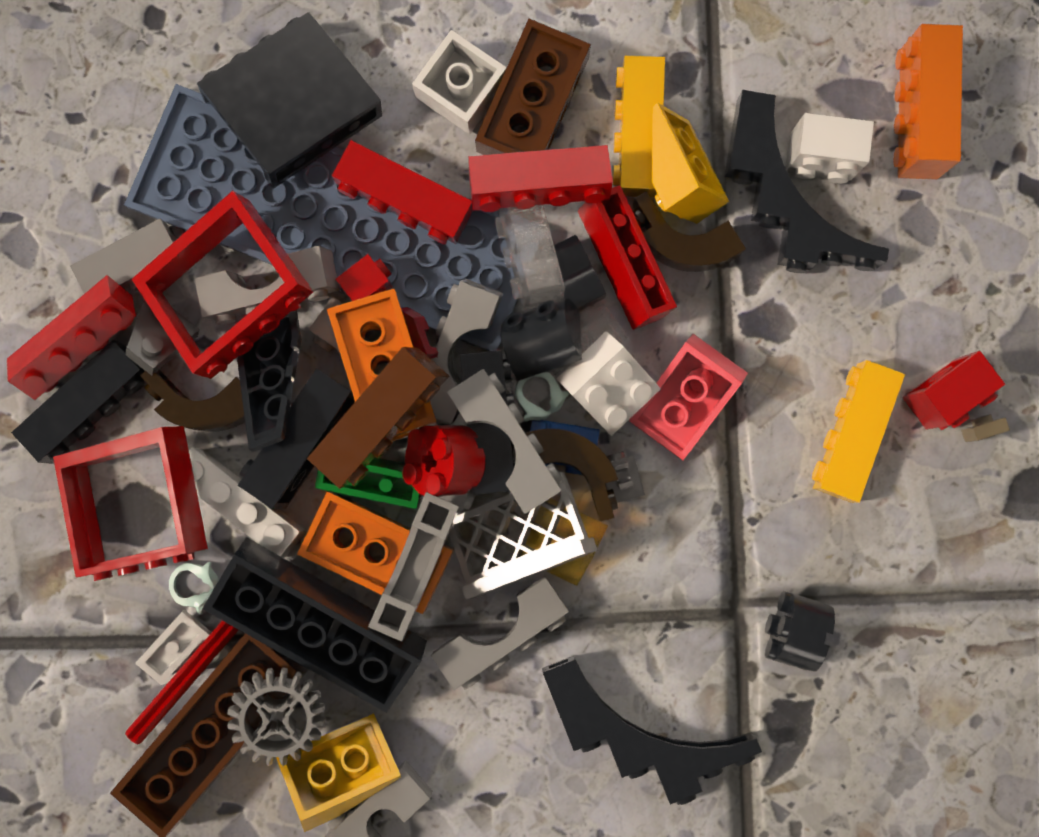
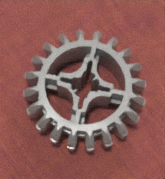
[227,668,325,767]

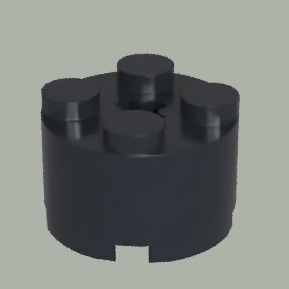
[765,591,835,672]

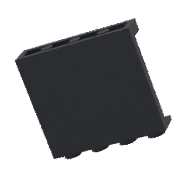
[197,12,382,189]

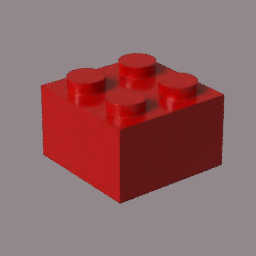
[902,350,1006,430]

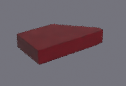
[401,307,438,359]

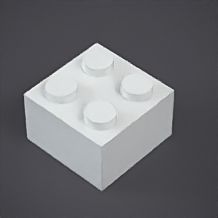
[412,30,507,135]
[786,113,874,184]
[556,331,661,436]

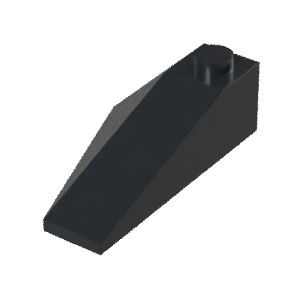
[237,310,302,452]

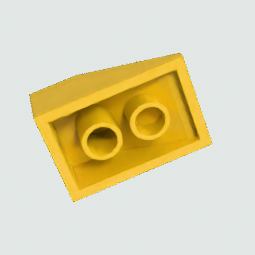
[652,103,729,224]
[276,713,401,832]

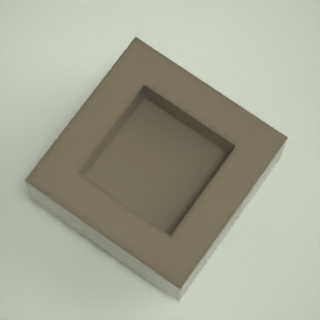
[961,414,1010,442]

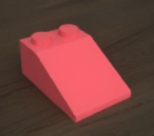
[629,334,748,460]

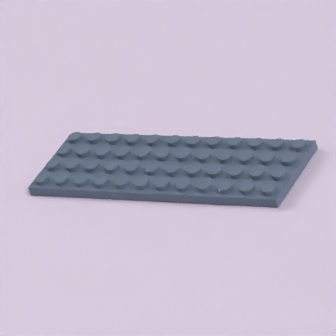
[124,84,546,352]

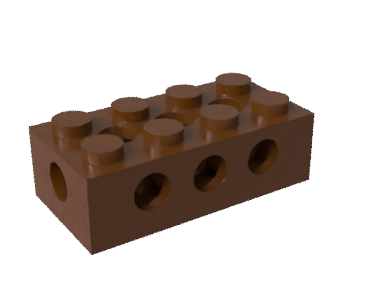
[475,18,591,155]

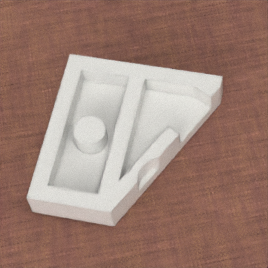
[135,609,232,685]

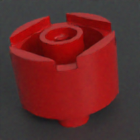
[402,425,485,497]

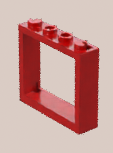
[132,191,314,379]
[53,426,208,581]

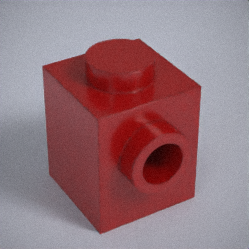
[335,254,393,301]

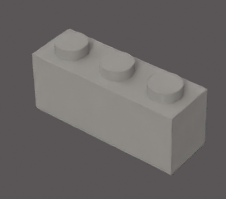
[70,219,177,294]

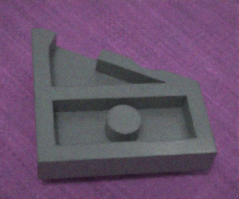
[125,299,200,376]

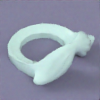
[515,372,569,422]
[169,562,219,614]

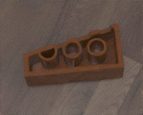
[307,347,450,489]

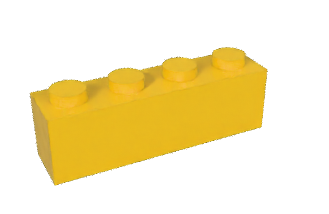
[612,55,665,197]
[812,360,905,503]

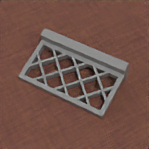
[449,472,598,600]

